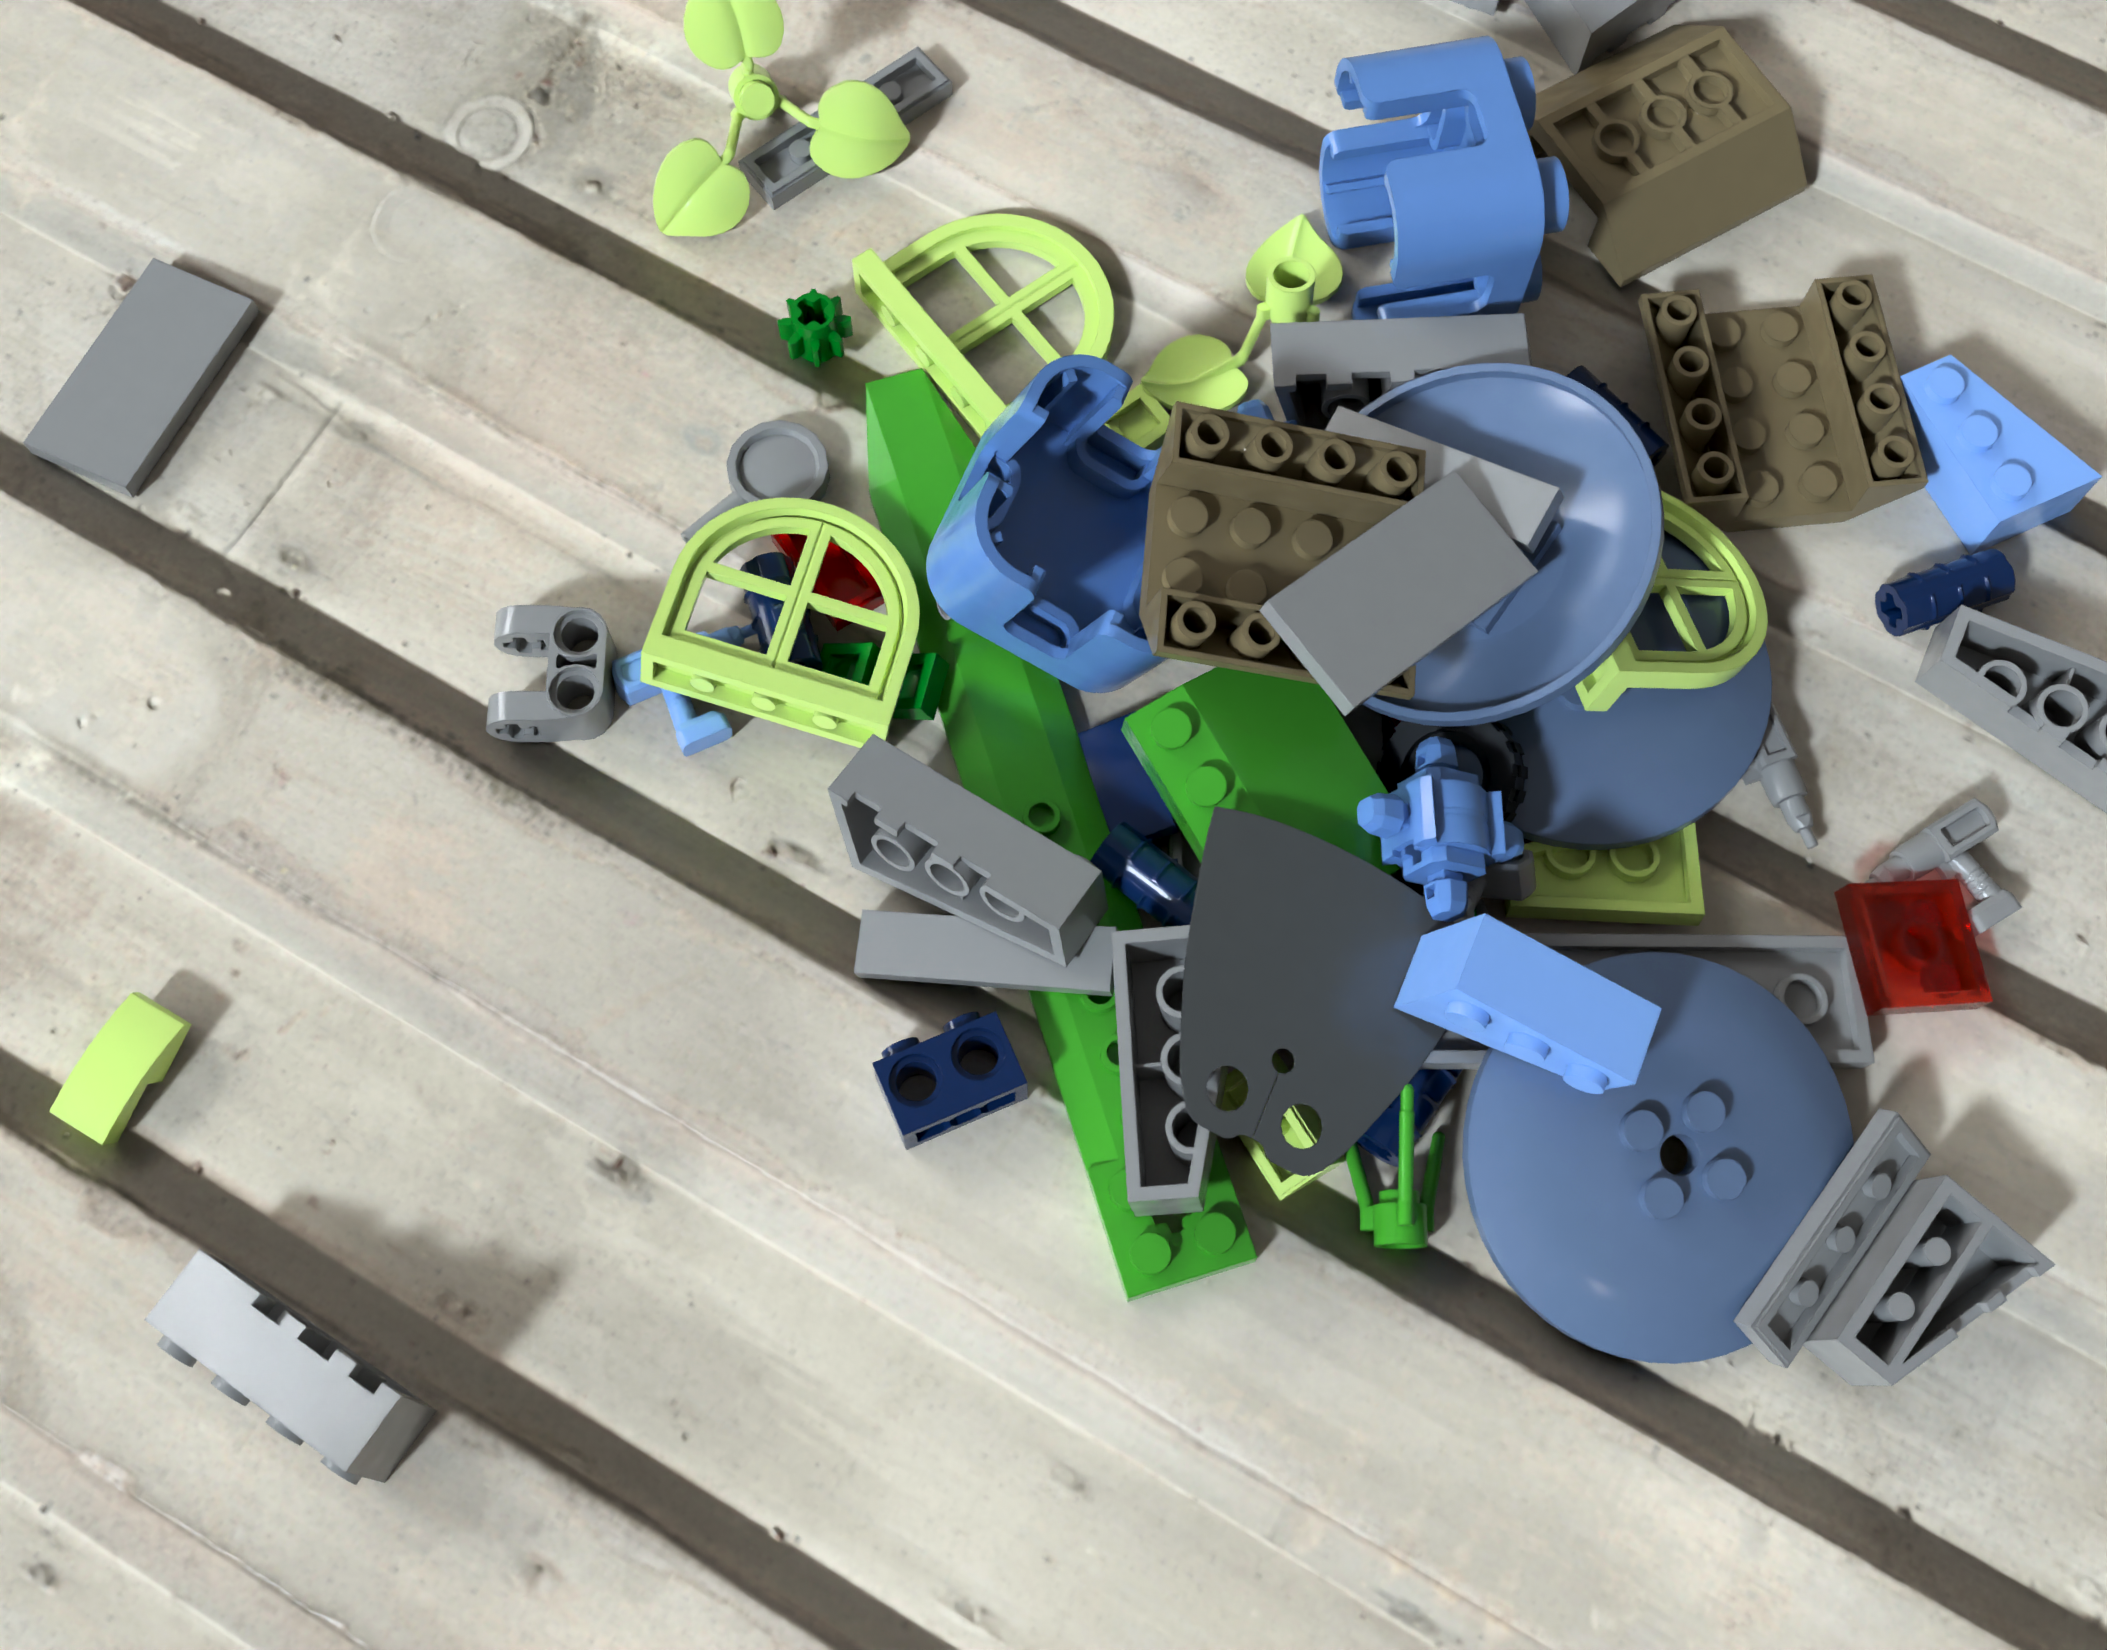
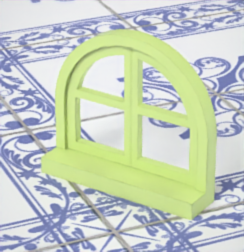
[852,214,1114,439]
[1575,491,1768,711]
[640,497,920,748]

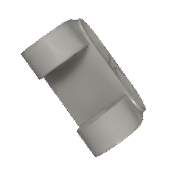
[486,605,618,742]

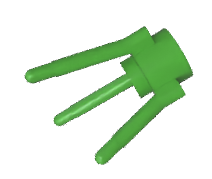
[1345,1084,1445,1249]

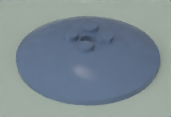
[1358,363,1664,727]
[1453,530,1772,850]
[1462,952,1854,1364]

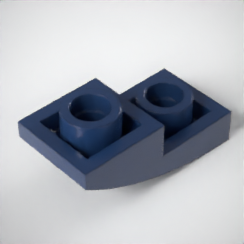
[1078,711,1179,842]

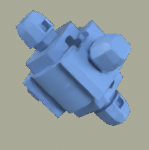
[1357,736,1524,922]

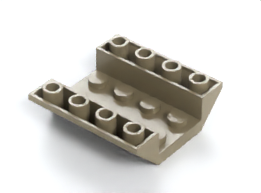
[1527,24,1807,288]
[1638,274,1928,532]
[1139,401,1426,700]

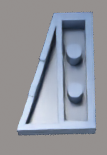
[1900,355,2102,555]
[1393,913,1662,1094]

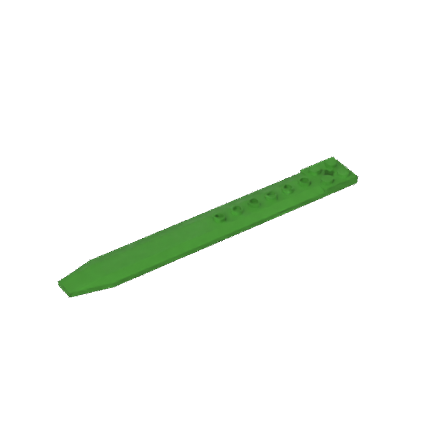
[865,368,1258,1302]

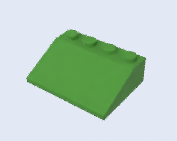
[1121,667,1401,875]

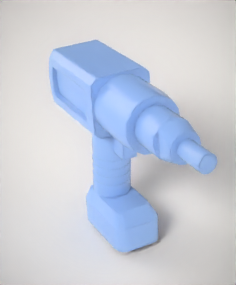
[612,624,756,756]

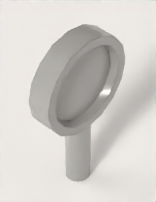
[681,420,830,544]

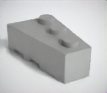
[1803,1175,2056,1386]

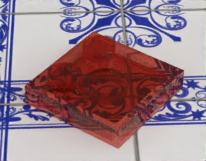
[1834,879,1993,1016]

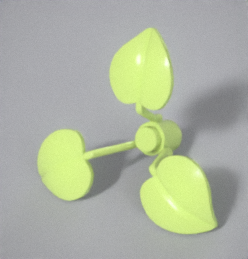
[653,0,910,237]
[1141,214,1343,411]

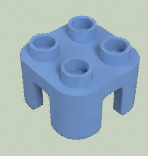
[1319,36,1569,320]
[926,354,1169,693]

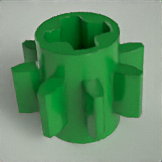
[778,289,853,367]

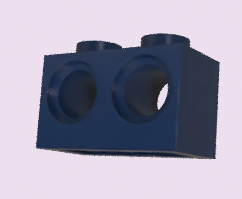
[872,1011,1028,1150]

